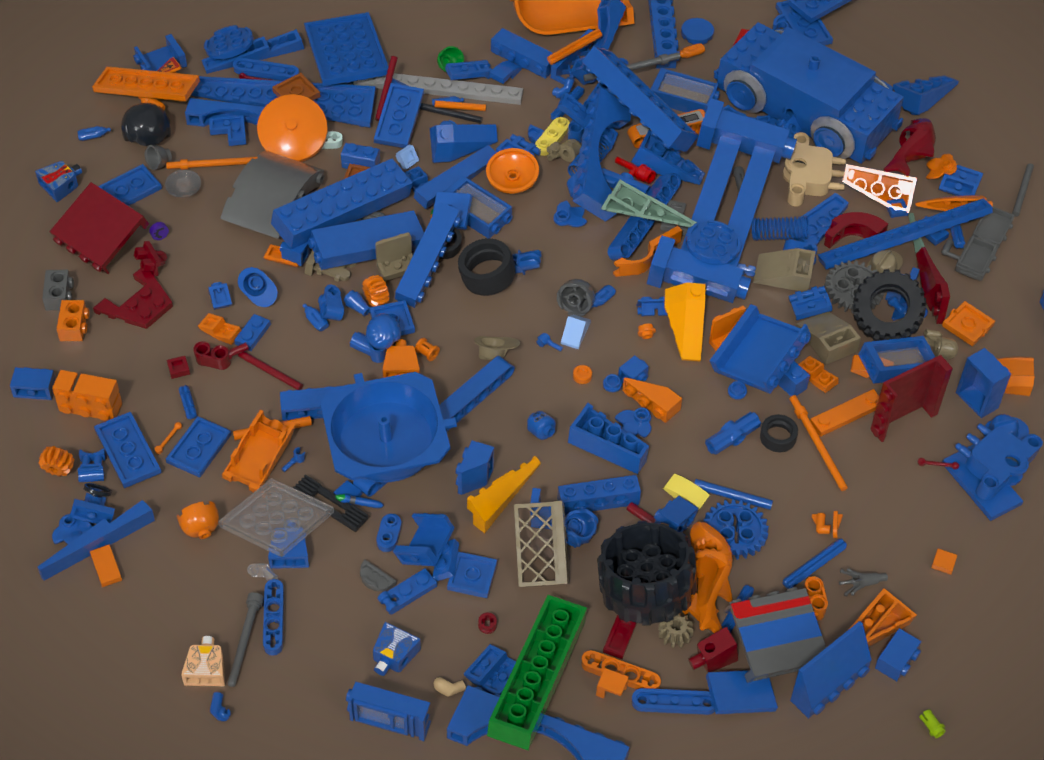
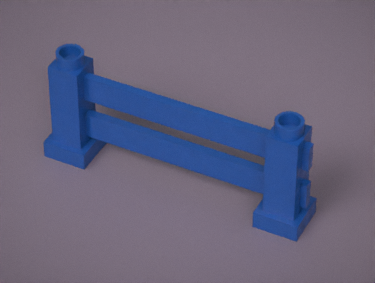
[647,98,797,303]

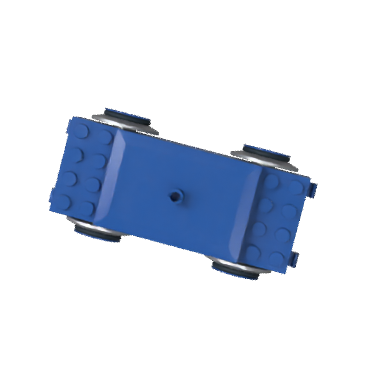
[714,22,904,164]

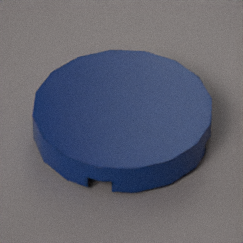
[681,18,714,44]

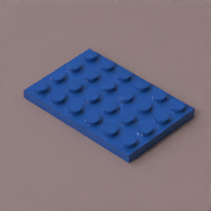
[304,12,388,86]

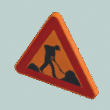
[157,57,182,73]

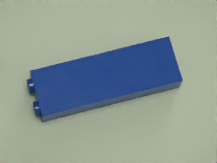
[308,210,424,270]

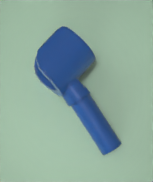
[536,333,563,352]
[281,447,305,472]

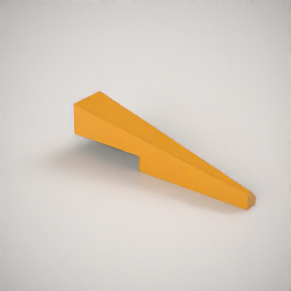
[467,456,541,534]

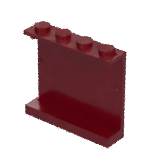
[870,355,953,442]

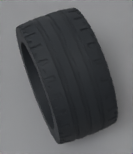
[458,238,515,296]

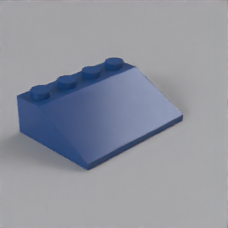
[790,621,871,719]

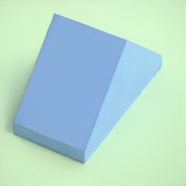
[561,315,591,349]

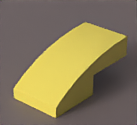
[663,474,709,510]

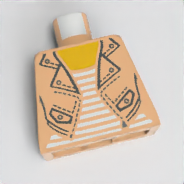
[181,636,225,686]

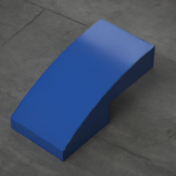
[489,60,522,84]

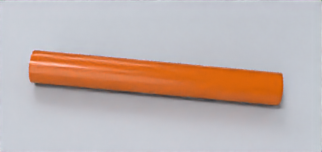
[434,100,486,111]

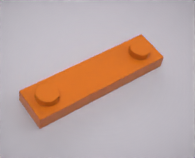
[810,389,879,437]

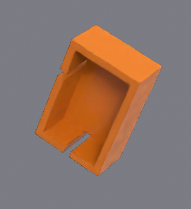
[52,370,122,421]

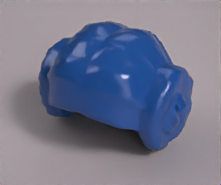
[565,508,599,548]

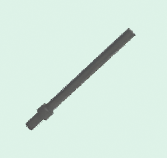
[583,52,680,82]

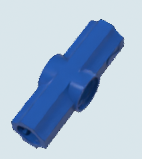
[601,168,651,194]
[705,412,761,455]

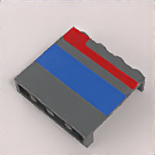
[723,587,826,683]

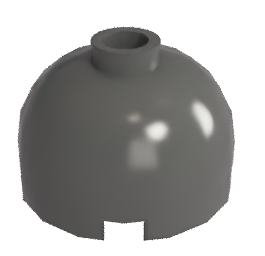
[557,279,595,316]

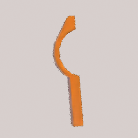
[613,226,682,277]

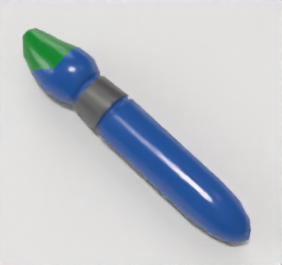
[335,494,384,508]

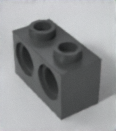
[42,269,74,311]

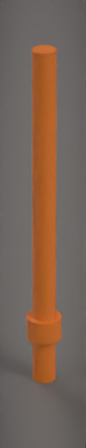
[166,157,258,170]
[789,395,848,491]

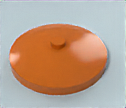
[257,94,328,162]

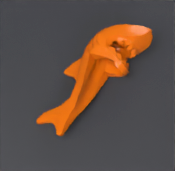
[690,521,733,633]

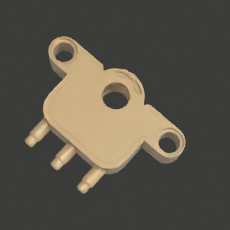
[783,132,846,206]

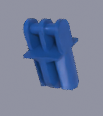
[512,250,542,275]

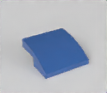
[938,165,983,196]
[464,644,516,695]

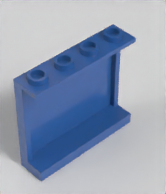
[709,304,811,394]

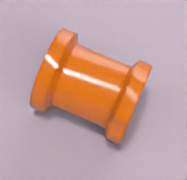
[415,338,440,361]

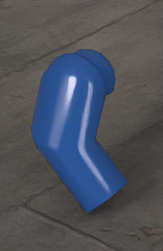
[552,77,575,99]
[210,692,231,722]

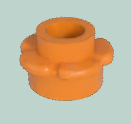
[638,323,656,339]

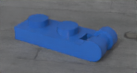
[445,60,492,80]
[377,568,437,614]

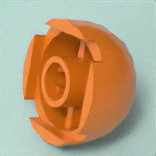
[177,501,219,539]

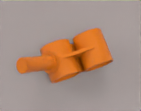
[803,576,828,621]

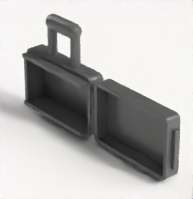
[941,207,1014,281]

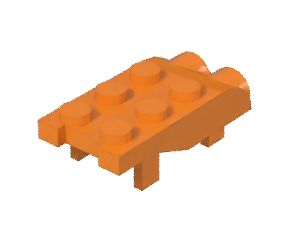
[222,409,295,494]

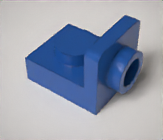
[208,282,232,310]

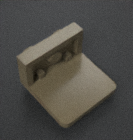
[375,233,413,281]

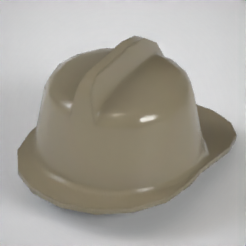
[867,250,903,273]
[474,336,520,361]

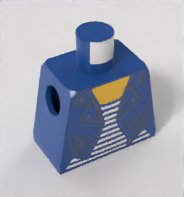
[373,622,421,676]

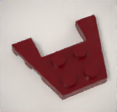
[93,268,173,329]

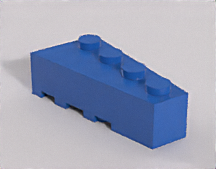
[568,403,649,474]

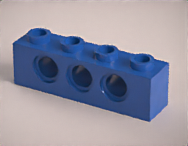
[557,475,641,515]

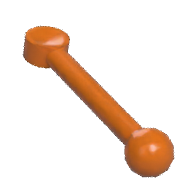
[154,422,182,454]

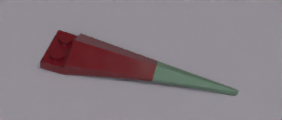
[908,213,950,324]

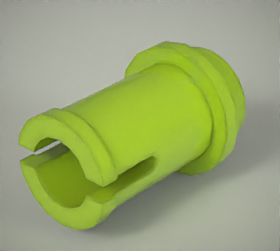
[919,709,946,738]

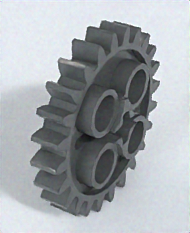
[824,260,884,314]

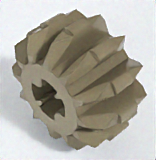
[658,613,694,649]

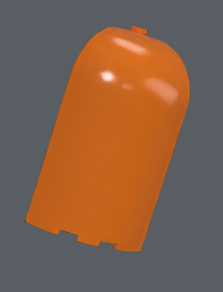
[510,0,634,35]

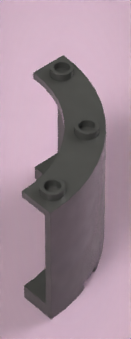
[220,151,324,239]

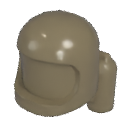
[547,139,581,162]
[924,329,959,359]

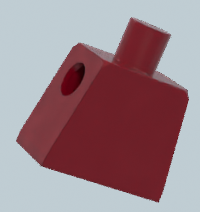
[688,627,738,672]

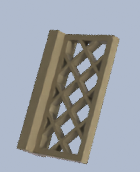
[514,501,569,587]

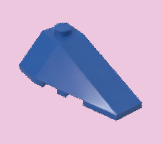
[893,76,959,115]
[430,124,498,163]
[631,129,705,185]

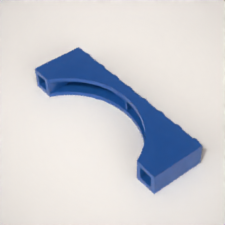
[572,87,631,222]
[447,685,630,760]

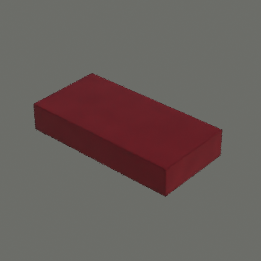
[603,615,637,660]

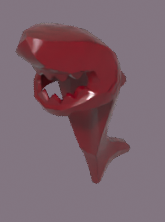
[884,118,936,176]

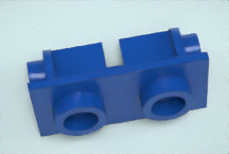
[636,296,668,316]

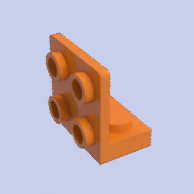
[709,306,746,351]

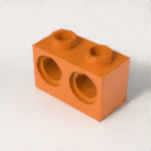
[57,300,89,341]

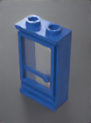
[346,682,431,741]

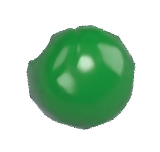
[437,46,464,72]

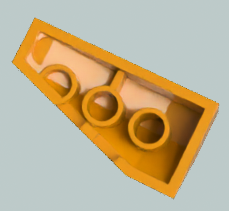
[664,283,705,362]

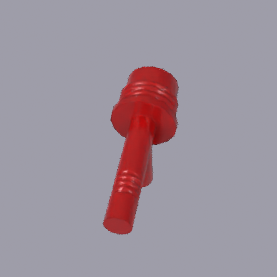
[615,157,656,184]

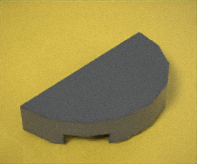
[360,559,397,591]

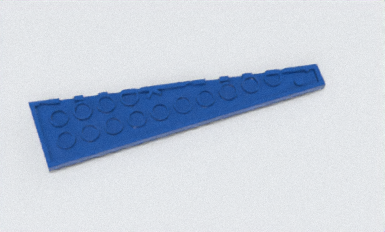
[191,76,376,127]

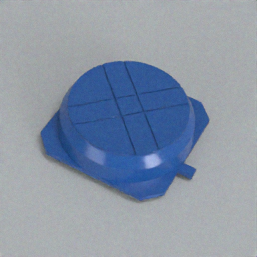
[320,372,457,483]

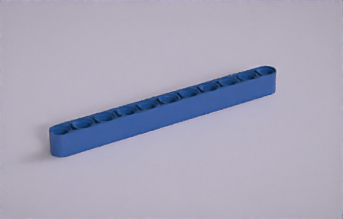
[353,356,515,497]

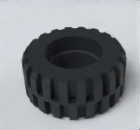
[853,269,926,341]

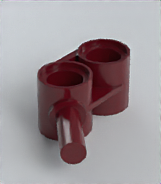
[193,341,249,370]

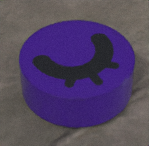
[149,222,169,240]

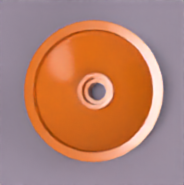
[486,148,539,194]

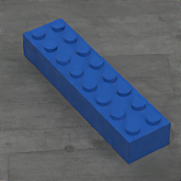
[582,46,699,152]
[271,158,413,249]

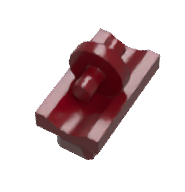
[134,241,167,276]

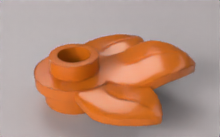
[926,154,957,179]

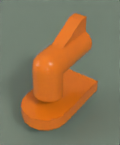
[812,511,843,538]

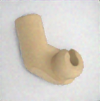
[434,677,466,697]

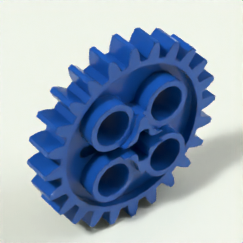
[703,499,769,560]

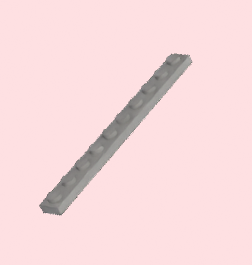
[353,73,523,105]

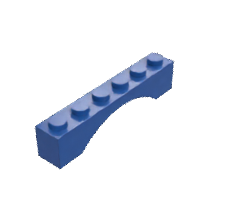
[571,0,626,85]
[185,98,265,127]

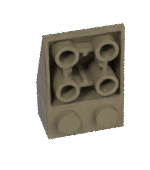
[753,248,816,292]
[795,312,861,365]

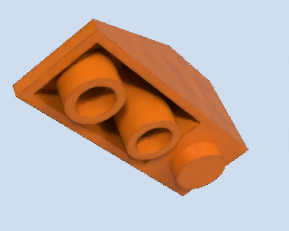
[622,377,682,423]

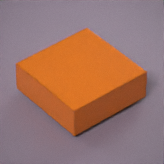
[931,549,957,575]

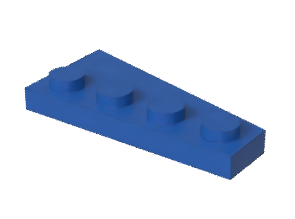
[789,193,849,250]

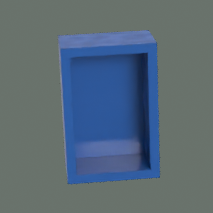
[956,348,1011,418]

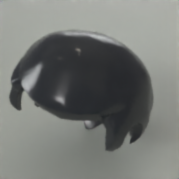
[121,103,171,146]

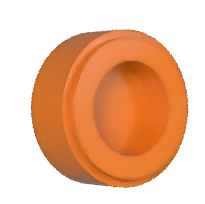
[573,365,592,384]

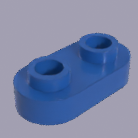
[376,514,402,552]

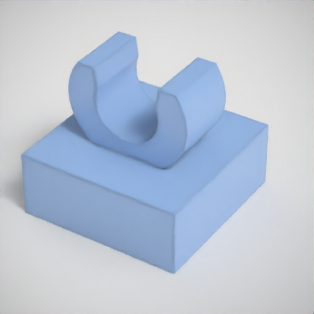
[396,145,419,169]

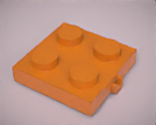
[942,301,995,347]

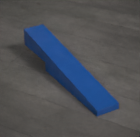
[201,29,304,74]
[414,145,497,209]
[37,500,155,581]

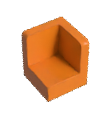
[596,668,629,699]

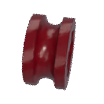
[478,612,497,634]

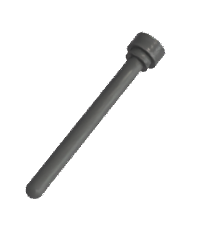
[228,592,264,687]

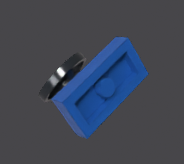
[69,483,115,524]

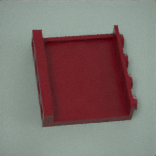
[49,182,149,274]

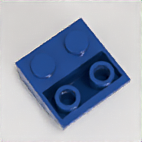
[455,440,494,495]

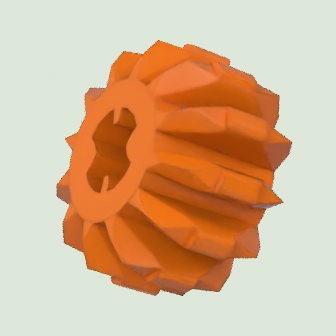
[362,275,389,307]
[38,446,75,477]

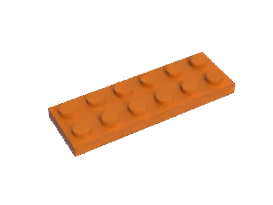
[92,67,200,101]

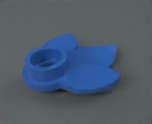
[553,201,587,227]
[615,408,651,438]
[52,514,92,544]

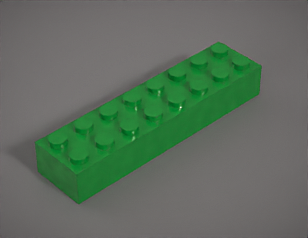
[487,595,587,751]

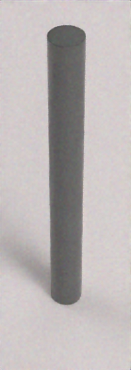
[1012,163,1034,217]

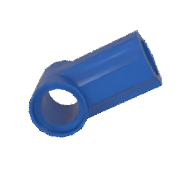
[350,332,387,363]

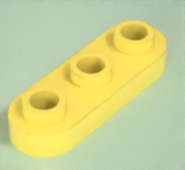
[535,117,570,156]

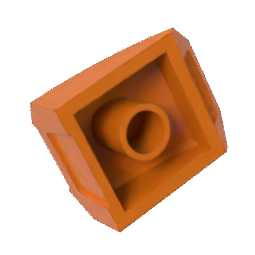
[997,356,1035,396]

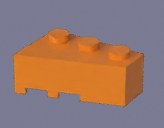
[848,588,917,647]

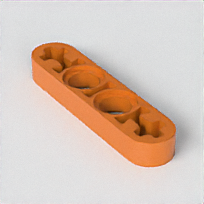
[581,650,661,690]

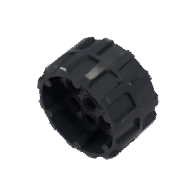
[597,521,697,626]

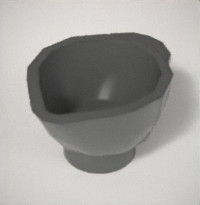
[144,145,172,170]

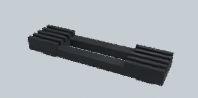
[293,474,368,532]

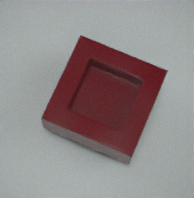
[167,356,190,379]

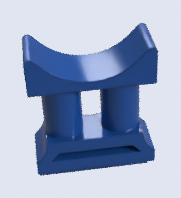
[78,448,106,482]

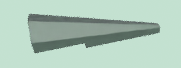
[601,179,697,227]

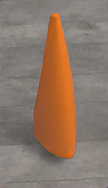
[915,195,993,211]

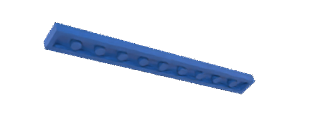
[818,198,993,269]

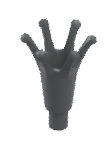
[839,568,888,596]

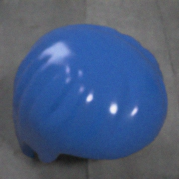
[366,313,401,350]

